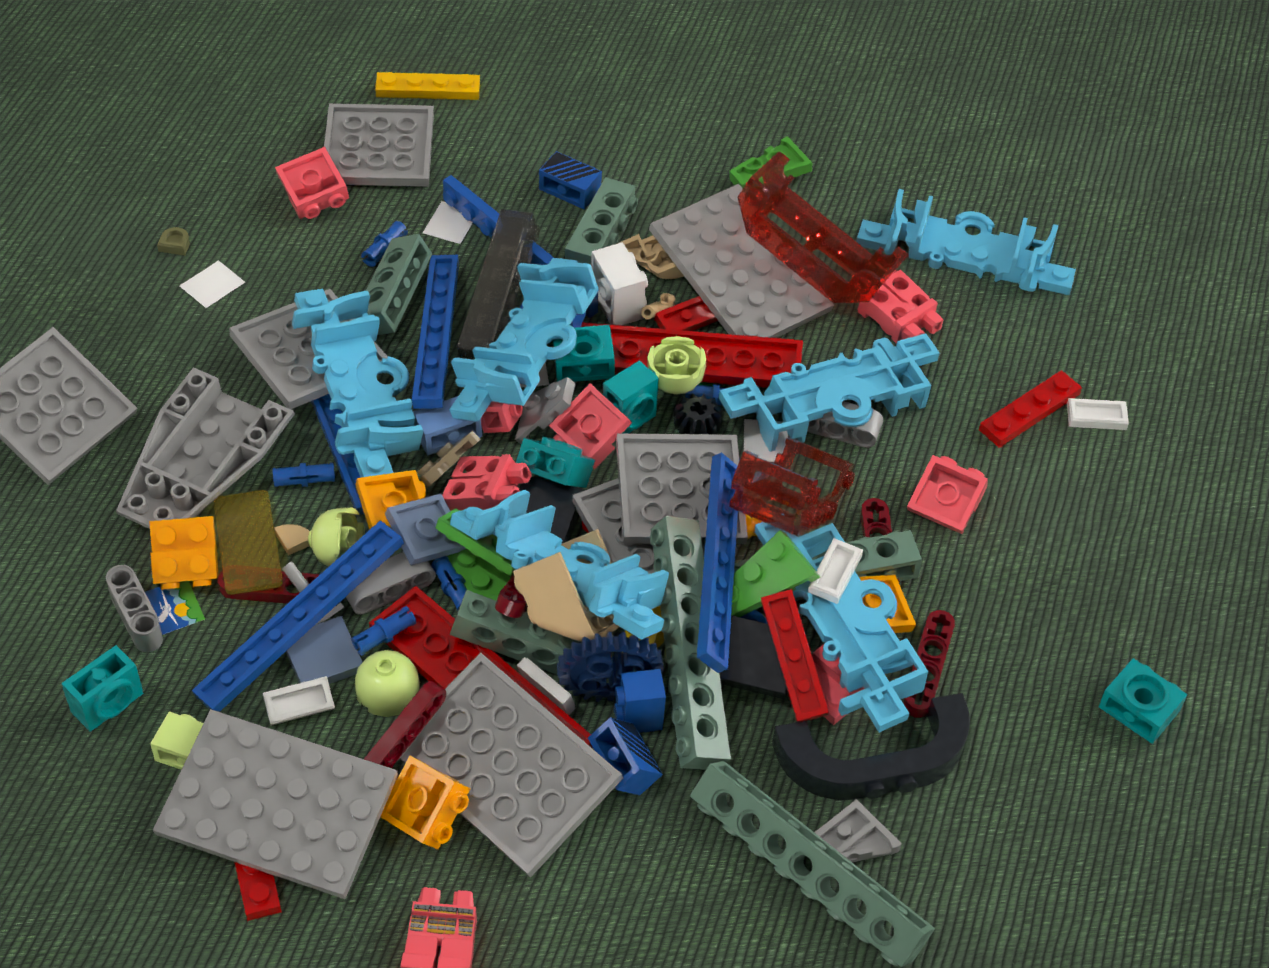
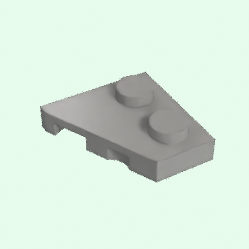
[515,377,575,444]
[814,799,902,862]

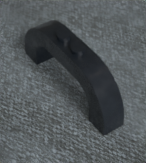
[772,693,970,800]

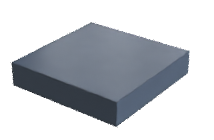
[385,494,465,566]
[286,616,362,684]

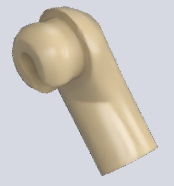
[641,293,676,320]

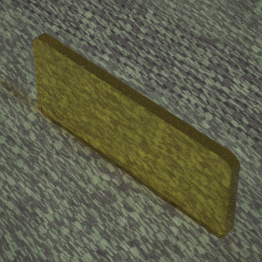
[213,490,283,595]

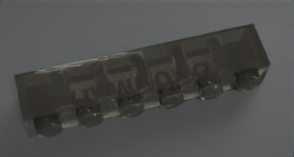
[457,209,540,360]

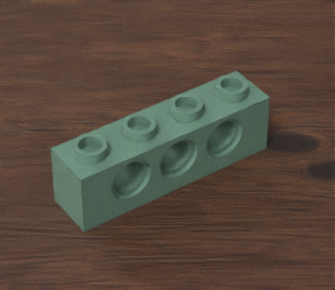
[565,177,638,265]
[355,234,432,335]
[449,590,582,675]

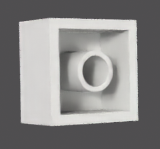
[591,242,648,326]

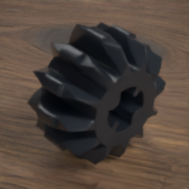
[673,393,723,435]

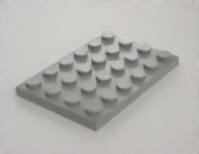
[649,184,834,338]
[399,653,623,878]
[153,709,398,899]

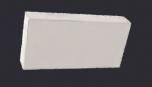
[1067,398,1129,430]
[808,538,863,604]
[517,657,575,715]
[263,676,335,726]

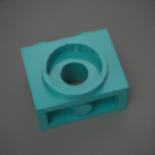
[553,325,615,382]
[603,360,659,434]
[516,437,595,488]
[61,645,144,732]
[1099,658,1188,744]

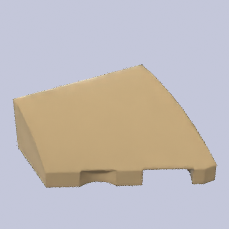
[617,234,684,279]

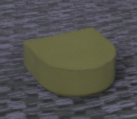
[157,227,190,256]

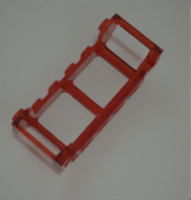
[737,151,909,303]
[729,437,855,536]

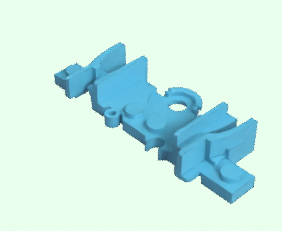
[856,189,1076,295]
[449,258,599,422]
[292,289,423,478]
[719,333,940,452]
[450,490,669,640]
[755,514,928,732]

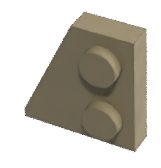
[417,430,481,489]

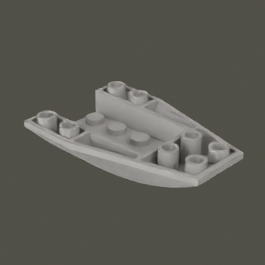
[116,367,295,529]

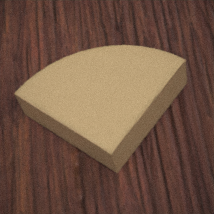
[274,524,310,556]

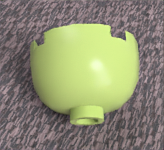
[647,336,706,394]
[308,507,365,567]
[355,650,420,717]

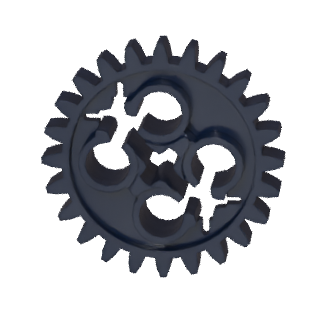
[557,632,664,702]

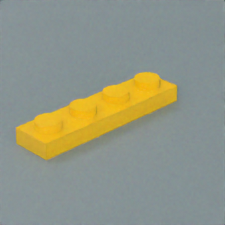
[375,72,480,100]

